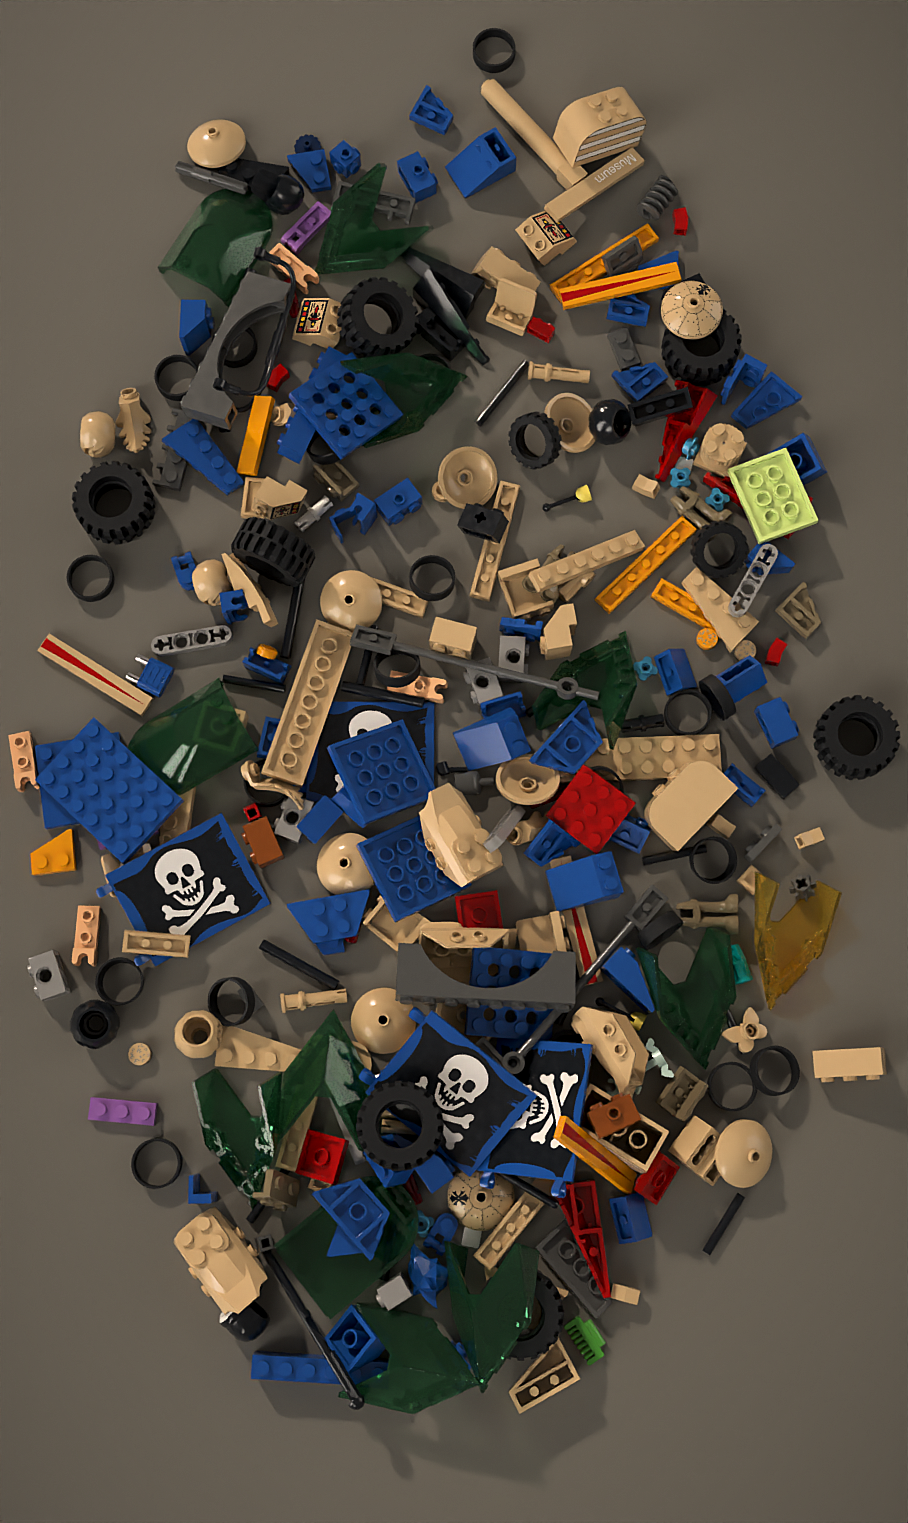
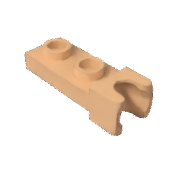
[269,243,319,294]
[387,670,448,704]
[8,731,40,792]
[72,905,101,967]

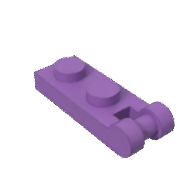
[281,201,333,255]

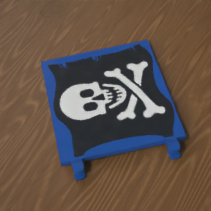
[292,702,434,802]
[96,813,271,966]
[359,1007,537,1177]
[477,1038,593,1198]

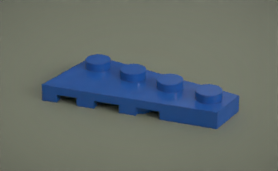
[162,419,244,495]

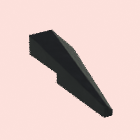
[395,242,484,320]
[413,267,490,365]

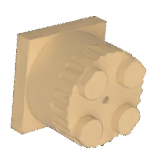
[693,423,747,478]

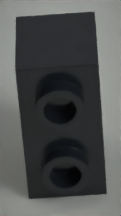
[457,503,509,544]

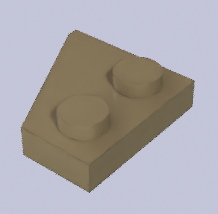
[775,581,821,639]

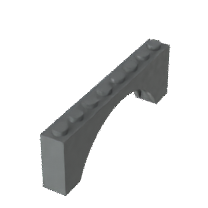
[181,271,295,430]
[395,943,576,1012]

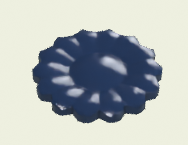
[294,134,321,154]

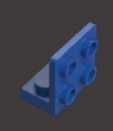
[720,354,768,405]

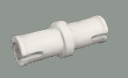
[294,495,333,532]

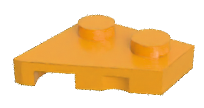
[30,829,77,876]

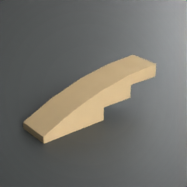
[221,553,278,627]

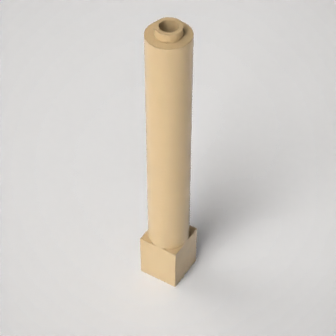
[481,79,588,190]

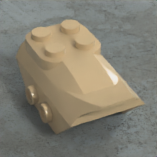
[419,783,504,887]
[419,922,517,983]
[571,1007,649,1098]
[174,1207,268,1315]

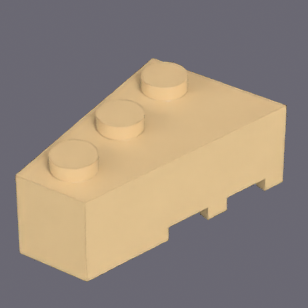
[471,246,541,291]
[813,1047,887,1082]
[509,1337,580,1414]

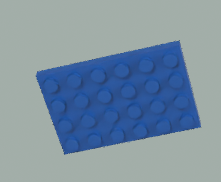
[35,717,184,864]

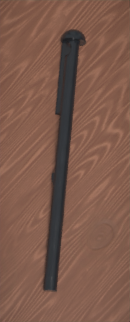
[263,1249,365,1410]

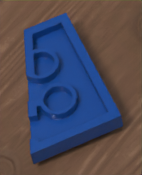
[731,371,802,429]

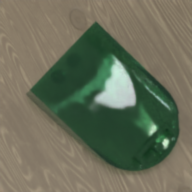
[274,1176,419,1321]

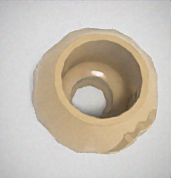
[80,411,116,458]
[192,559,233,606]
[174,1010,223,1058]

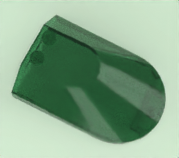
[158,189,273,307]
[128,678,259,795]

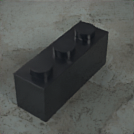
[628,387,694,427]

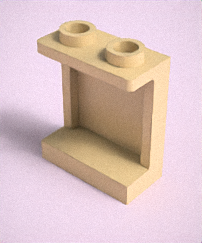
[498,559,554,621]
[363,895,430,953]

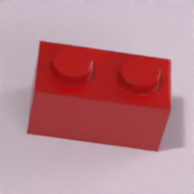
[527,316,555,343]

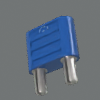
[126,654,175,698]

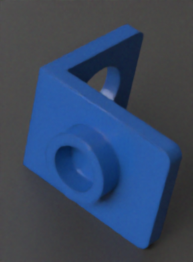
[329,507,356,543]

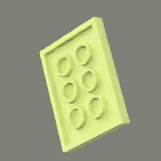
[727,448,818,544]

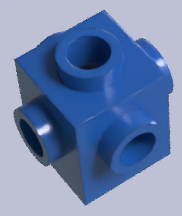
[329,140,361,178]

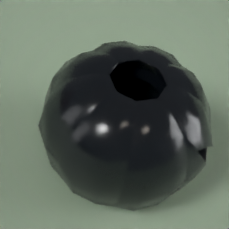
[588,399,631,445]
[70,999,120,1049]

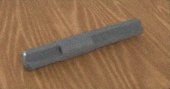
[175,161,248,195]

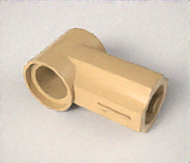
[558,571,596,603]

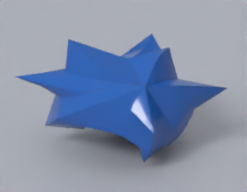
[408,1240,451,1309]

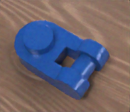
[171,551,196,591]
[423,1213,458,1256]

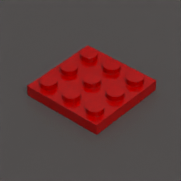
[546,764,636,854]

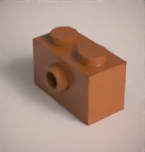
[241,816,285,868]
[587,1092,641,1140]

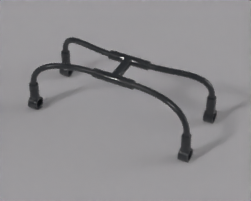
[213,247,296,413]

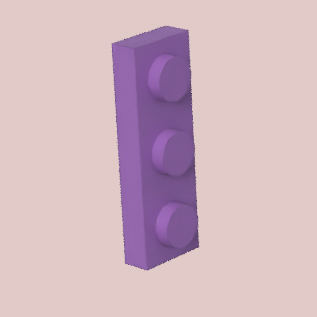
[88,1097,158,1126]

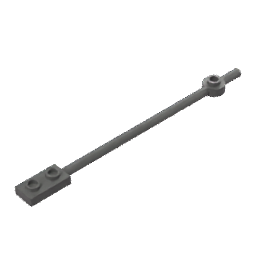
[350,624,599,700]
[501,884,669,1075]

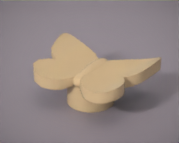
[722,1007,767,1053]

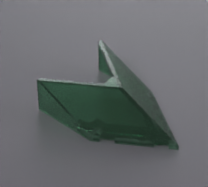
[315,162,435,275]
[340,352,468,448]
[532,631,637,750]
[636,927,737,1070]
[274,1009,370,1151]
[192,1069,283,1209]
[444,1241,539,1393]
[338,1302,482,1414]

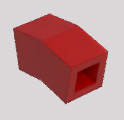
[672,207,688,236]
[266,363,290,392]
[765,638,788,667]
[243,802,262,822]

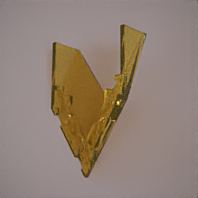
[754,871,842,1010]

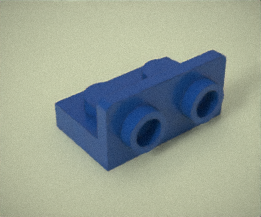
[609,813,651,854]

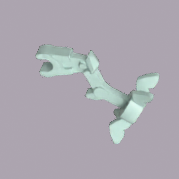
[607,1038,674,1096]

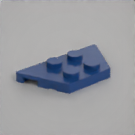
[529,700,603,775]
[287,889,370,944]
[312,1178,390,1261]

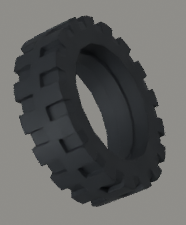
[508,411,562,469]
[690,521,749,578]

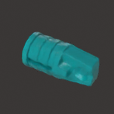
[724,944,753,985]

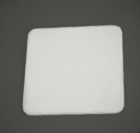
[675,456,693,471]
[461,1227,482,1248]

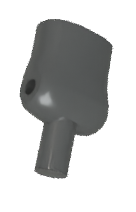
[454,771,494,795]

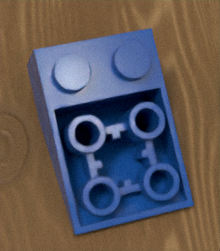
[445,127,516,199]

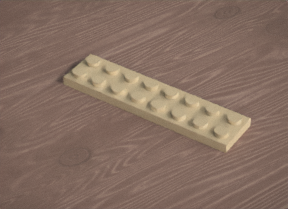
[261,619,353,788]
[559,734,722,783]

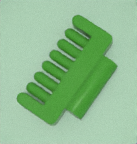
[564,1316,606,1365]

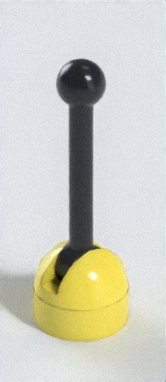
[542,485,592,512]
[595,997,647,1031]

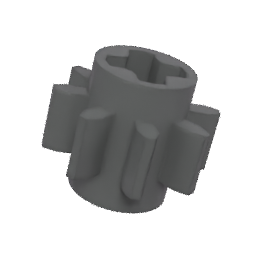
[789,874,817,902]

